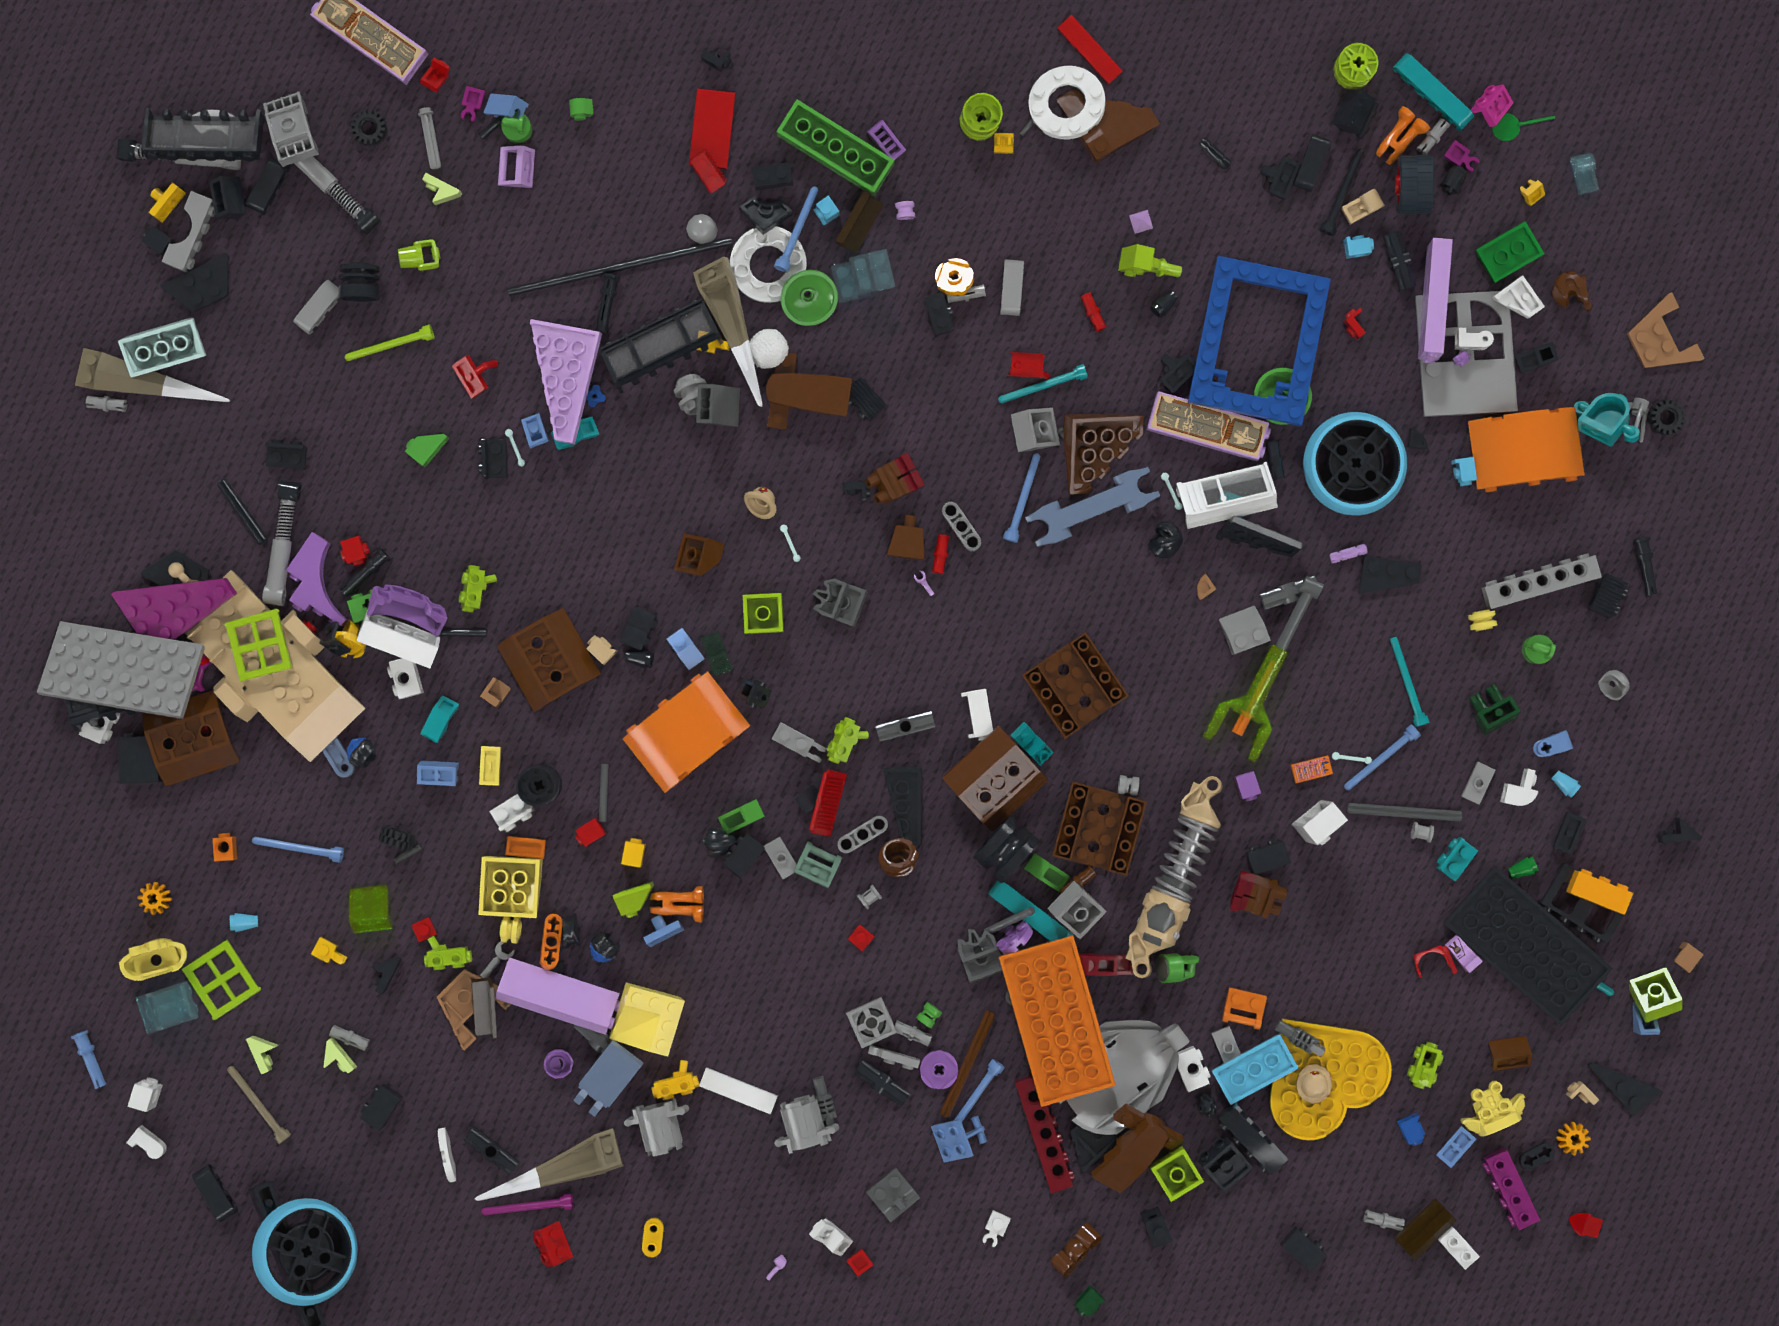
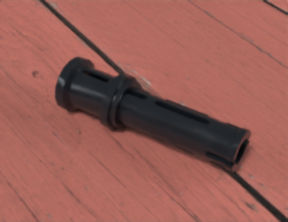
[595,273,620,333]
[1633,537,1658,596]
[339,547,391,597]

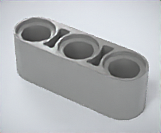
[1000,259,1024,316]
[293,280,339,335]
[942,502,981,552]
[838,816,888,853]

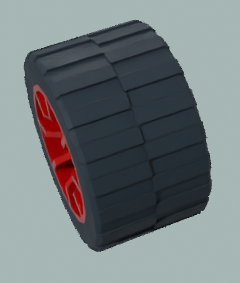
[1395,155,1434,214]

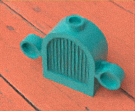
[1574,393,1640,447]

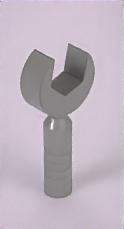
[480,941,515,978]

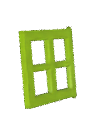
[224,609,292,682]
[182,940,261,1020]

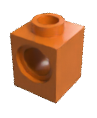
[213,833,237,861]

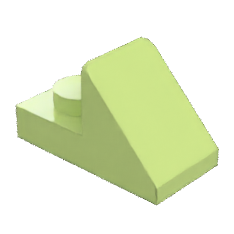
[422,173,462,205]
[246,1036,279,1074]
[324,1037,357,1073]

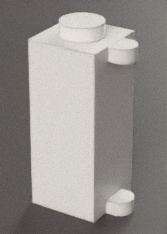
[961,689,993,741]

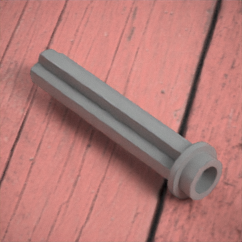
[418,107,441,169]

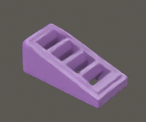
[866,120,906,160]

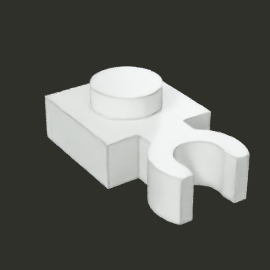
[983,1210,1011,1247]

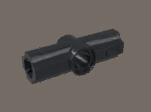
[1383,231,1416,291]
[854,1059,911,1106]
[464,1126,520,1175]

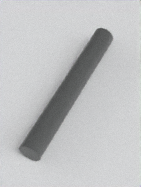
[599,764,609,822]
[984,907,1035,934]

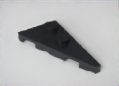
[1588,1062,1661,1116]

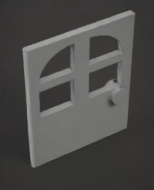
[1415,291,1518,417]

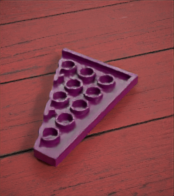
[111,578,237,640]

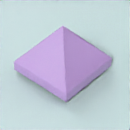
[1129,210,1153,234]

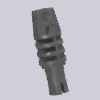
[1275,1020,1325,1057]
[813,1076,837,1126]

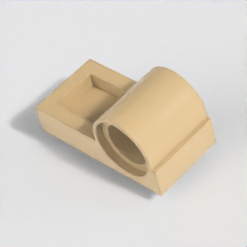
[1341,189,1385,225]

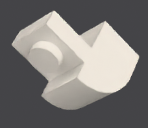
[1500,769,1538,806]
[809,1218,853,1256]

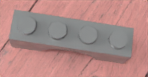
[162,191,215,273]

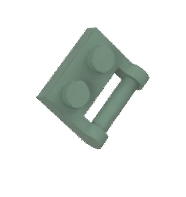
[793,841,843,888]

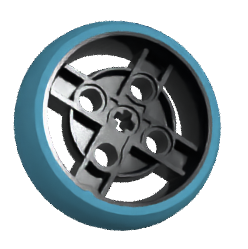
[1303,412,1407,515]
[252,1198,358,1306]

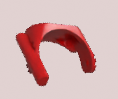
[1413,945,1458,978]

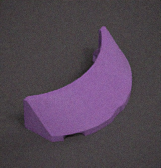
[367,585,447,636]

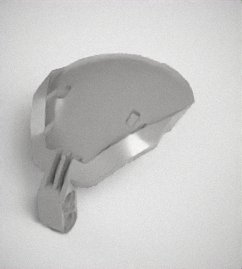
[1059,1020,1190,1135]

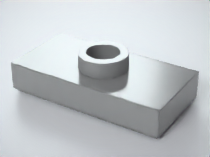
[1461,762,1495,805]
[764,837,797,879]
[1211,1026,1241,1063]

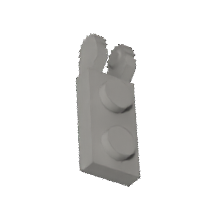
[772,722,827,763]

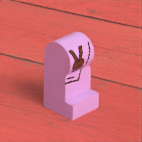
[1445,935,1483,973]

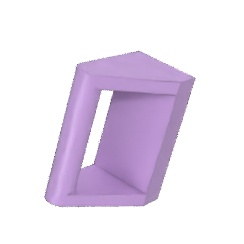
[498,146,535,188]

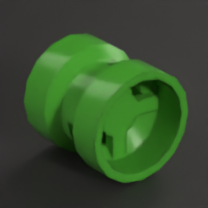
[916,1002,942,1029]

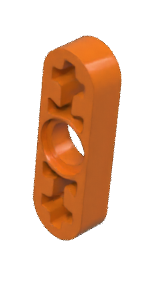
[540,914,562,970]

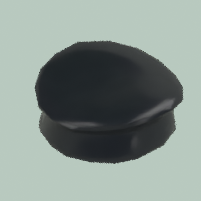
[563,913,580,949]

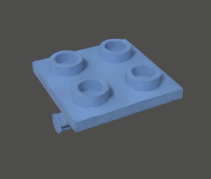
[931,1116,987,1162]

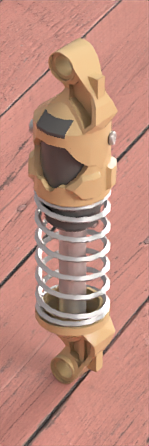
[1126,776,1223,978]

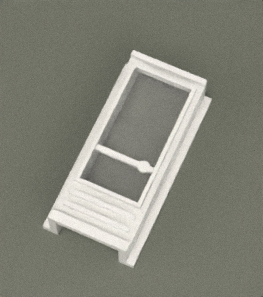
[1176,462,1278,529]

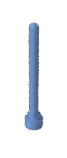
[774,186,818,273]
[1003,453,1040,543]
[1344,724,1421,790]
[252,837,344,863]
[955,1059,1005,1122]

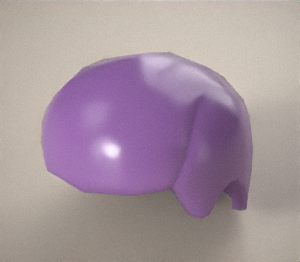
[544,1049,574,1079]

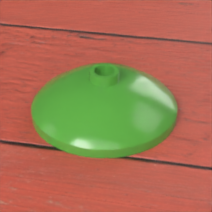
[781,270,838,326]
[1254,368,1312,425]

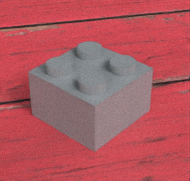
[1048,881,1107,939]

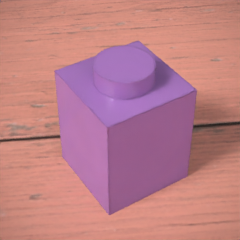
[1234,771,1261,801]

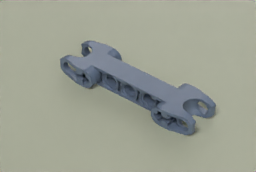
[1025,467,1160,547]

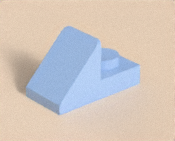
[667,628,705,670]

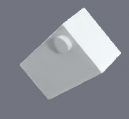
[357,610,440,668]
[1292,800,1348,845]

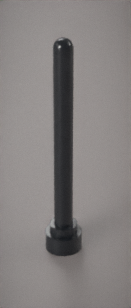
[1319,149,1364,236]

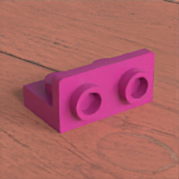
[1471,84,1514,127]

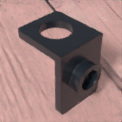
[319,621,351,656]

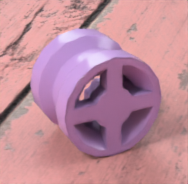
[895,201,915,220]

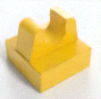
[994,133,1014,154]
[1520,180,1545,207]

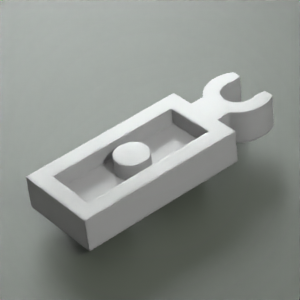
[868,1045,920,1070]

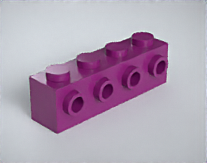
[1482,1148,1541,1230]

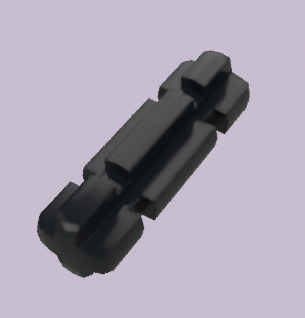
[1199,138,1231,170]

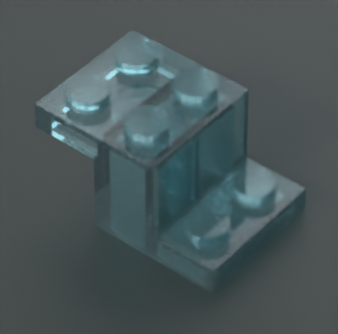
[831,249,895,304]
[136,981,199,1034]

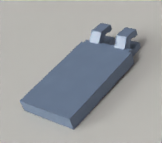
[573,1040,643,1117]

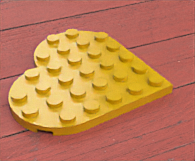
[1270,1019,1392,1140]

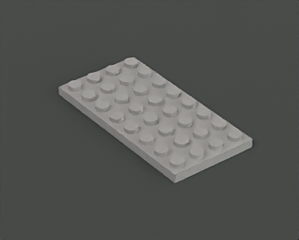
[37,621,205,719]

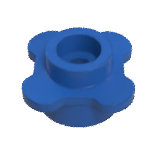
[586,385,606,407]

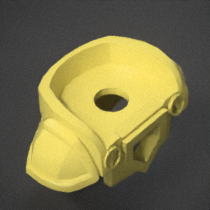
[119,938,187,981]
[1460,1081,1525,1136]

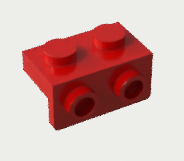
[533,1221,573,1267]

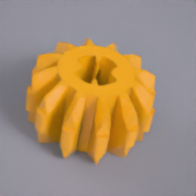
[137,882,172,915]
[1556,1122,1591,1155]

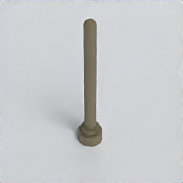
[227,1066,291,1144]

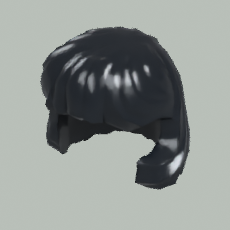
[1148,521,1183,559]

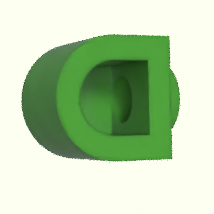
[569,98,593,121]

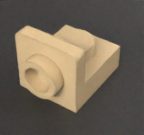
[1566,1081,1599,1105]

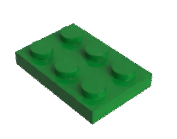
[1475,221,1544,284]

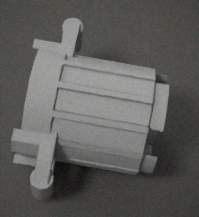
[775,1095,839,1154]
[624,1098,689,1156]

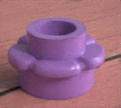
[1453,350,1471,367]

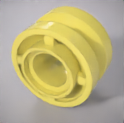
[1468,609,1497,631]
[500,916,522,944]

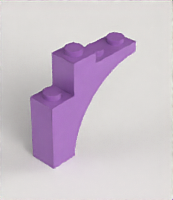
[286,532,349,626]

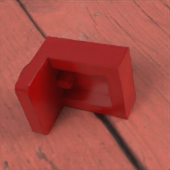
[420,58,450,93]
[1343,308,1366,339]

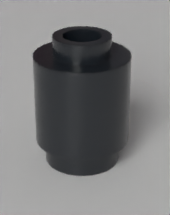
[1440,165,1467,195]

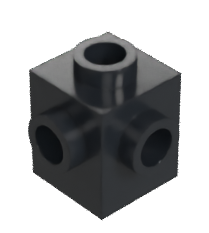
[737,679,772,709]

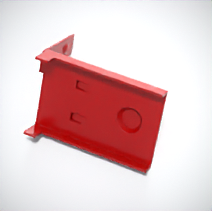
[1007,352,1050,380]

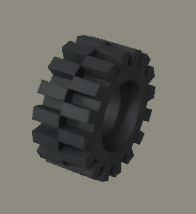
[351,110,388,147]
[1648,400,1686,436]
[378,825,416,851]

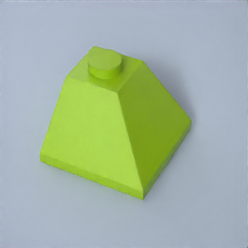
[613,882,654,918]

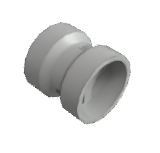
[1118,775,1139,796]

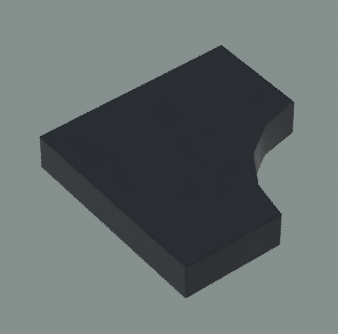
[739,197,793,235]

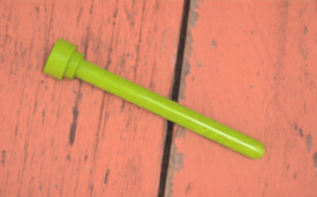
[345,324,435,361]

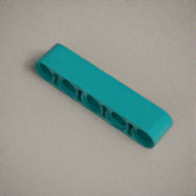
[1392,53,1474,131]
[988,880,1074,941]

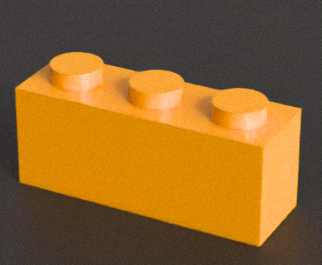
[1566,869,1633,915]

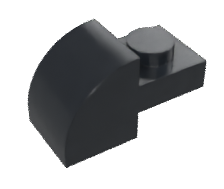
[1515,342,1559,374]

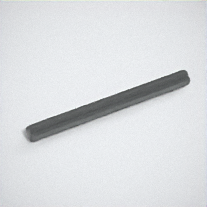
[1347,803,1462,821]

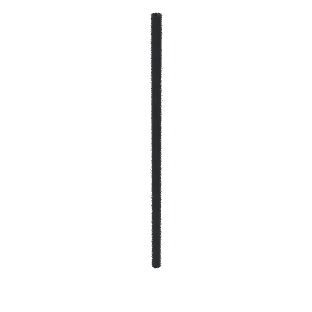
[508,237,733,296]

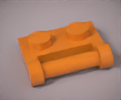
[1222,987,1267,1030]

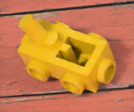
[652,1060,699,1100]

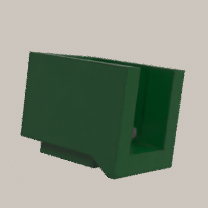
[1075,1285,1105,1317]

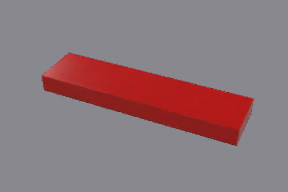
[1057,15,1123,85]

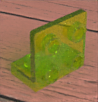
[349,885,393,934]

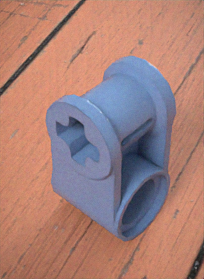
[1533,730,1573,757]

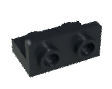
[265,439,307,470]
[478,439,507,478]

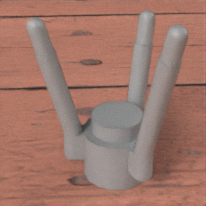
[1629,398,1649,443]

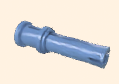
[71,1030,107,1089]

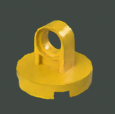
[334,621,366,658]

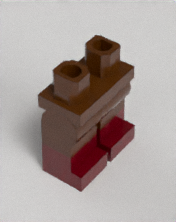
[864,453,925,505]
[1230,871,1287,918]

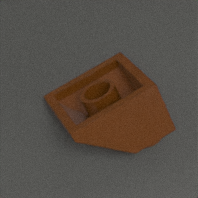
[674,533,725,576]

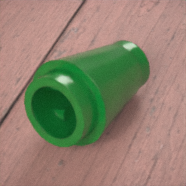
[1508,856,1539,879]

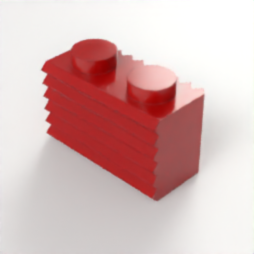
[689,149,727,194]

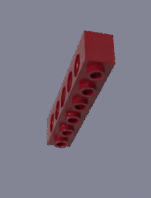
[1015,1075,1075,1194]

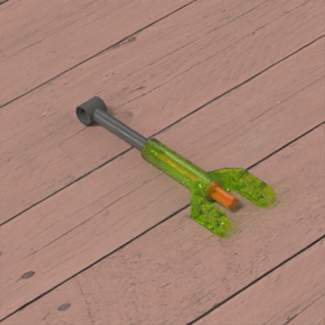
[1203,576,1324,763]

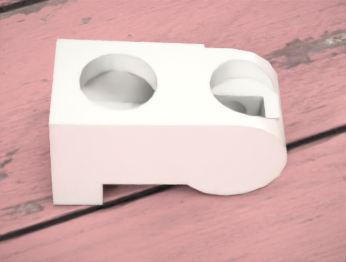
[1455,328,1494,350]
[127,1125,167,1159]

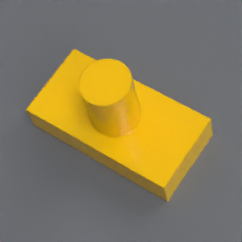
[149,182,186,223]

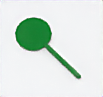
[1492,113,1555,141]

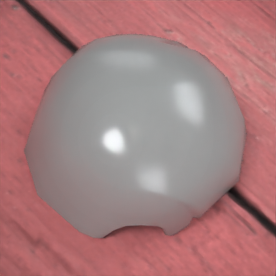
[686,214,718,244]
[1598,670,1630,700]

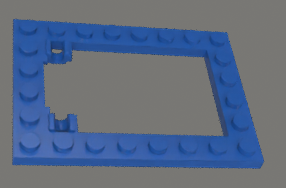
[1188,256,1331,426]

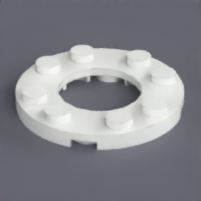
[1029,66,1105,139]
[730,226,807,303]

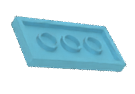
[1212,1034,1298,1105]

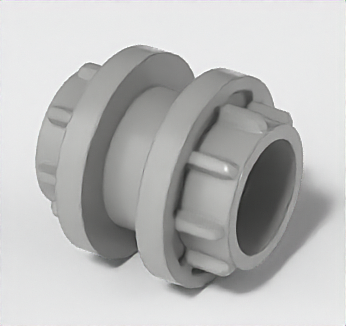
[674,374,707,415]

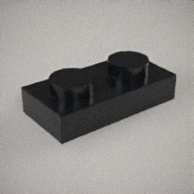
[1552,812,1586,855]

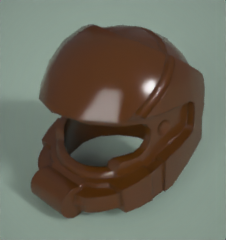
[1552,271,1592,312]
[878,838,920,877]

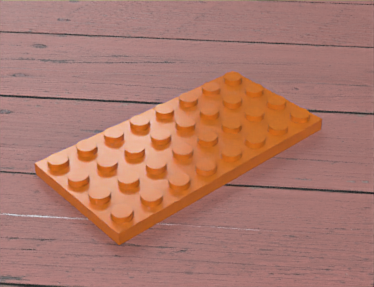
[998,935,1116,1107]

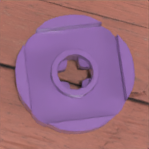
[996,921,1033,955]
[920,1050,958,1089]

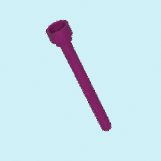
[481,1194,574,1215]

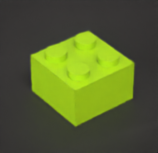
[743,593,784,634]
[1629,968,1682,1023]
[1149,1145,1204,1202]

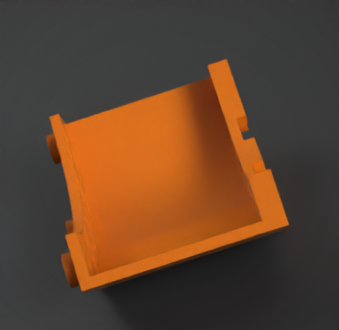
[1468,407,1584,492]
[623,672,750,793]

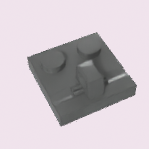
[866,1168,920,1222]

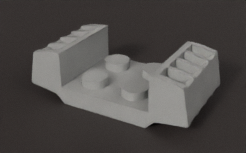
[263,91,319,167]

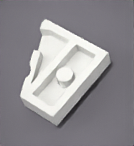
[1492,276,1545,319]

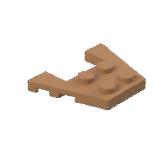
[1627,292,1705,368]
[437,969,511,1051]

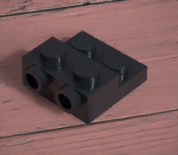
[1197,1136,1253,1193]

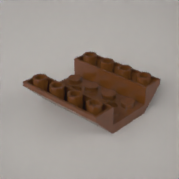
[497,608,602,712]
[1022,632,1129,739]
[142,690,240,787]
[942,726,1049,832]
[1052,781,1147,876]

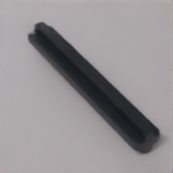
[217,479,268,545]

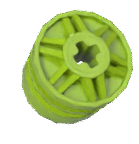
[1333,43,1378,89]
[959,93,1003,141]

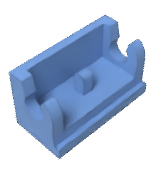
[484,94,529,119]
[417,761,459,786]
[1436,1126,1476,1168]

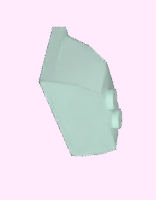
[118,318,206,378]

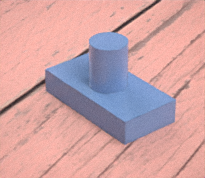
[643,915,684,947]

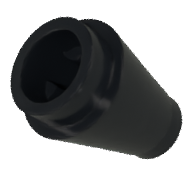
[1150,291,1178,318]
[625,650,654,669]

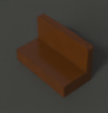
[1488,1036,1532,1071]

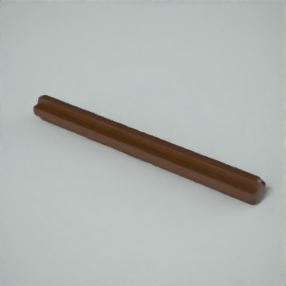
[940,1010,995,1118]

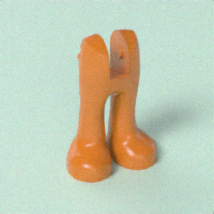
[1376,106,1430,165]
[650,886,704,923]

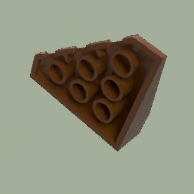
[1056,90,1160,164]
[1064,414,1144,494]

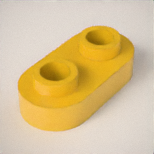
[642,1218,664,1257]

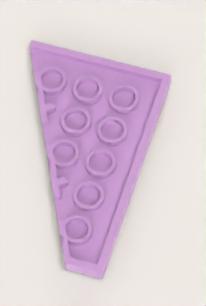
[530,319,602,445]

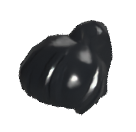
[702,828,736,858]

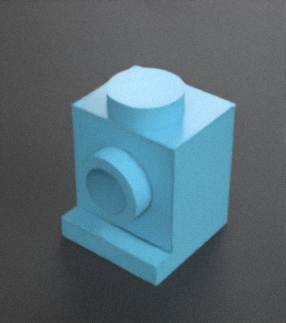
[813,196,840,225]
[1344,235,1374,259]
[1451,457,1477,486]

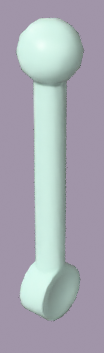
[505,429,525,467]
[1161,473,1182,510]
[780,525,801,562]
[1332,752,1372,764]

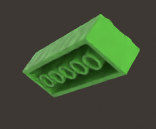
[776,99,895,196]

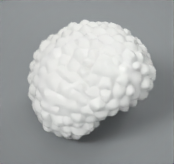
[749,329,789,369]

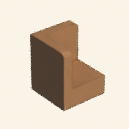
[480,677,511,707]
[1674,942,1703,973]

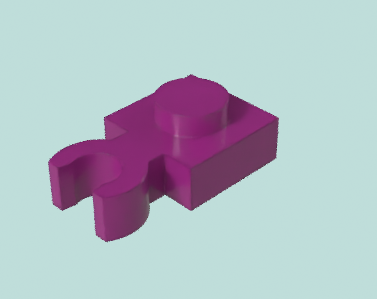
[461,86,486,123]
[1443,140,1480,173]

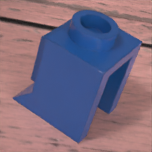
[1397,1113,1425,1146]

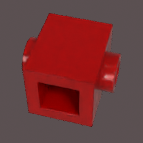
[340,536,370,567]

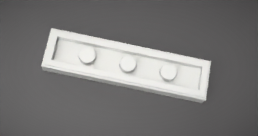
[699,1067,778,1114]

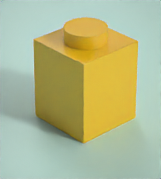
[621,838,646,868]

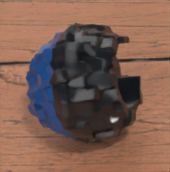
[347,737,377,768]
[589,932,620,963]

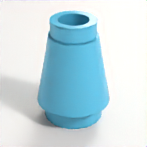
[1551,770,1581,798]
[230,913,258,932]

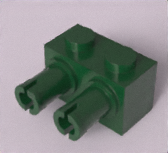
[1469,684,1521,736]

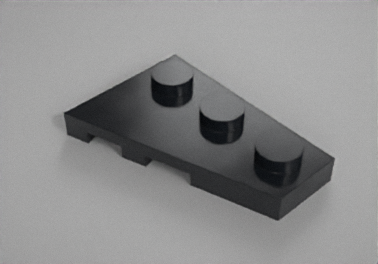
[1358,556,1422,594]

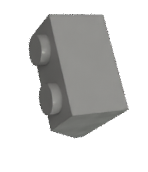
[1011,408,1060,452]
[1219,605,1271,655]

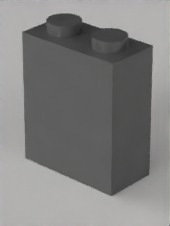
[696,384,740,427]

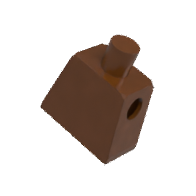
[888,515,924,560]

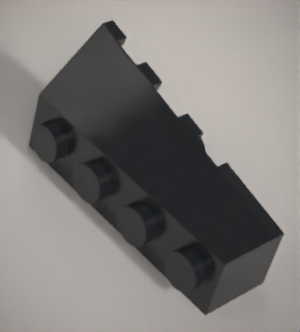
[1217,1103,1288,1175]

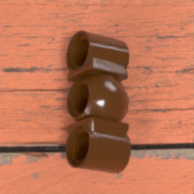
[1050,1223,1102,1277]

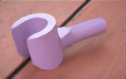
[914,571,934,596]
[766,1254,787,1280]

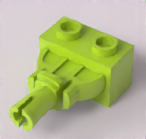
[1118,244,1182,277]

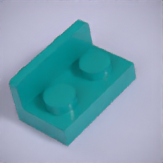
[1436,837,1478,882]

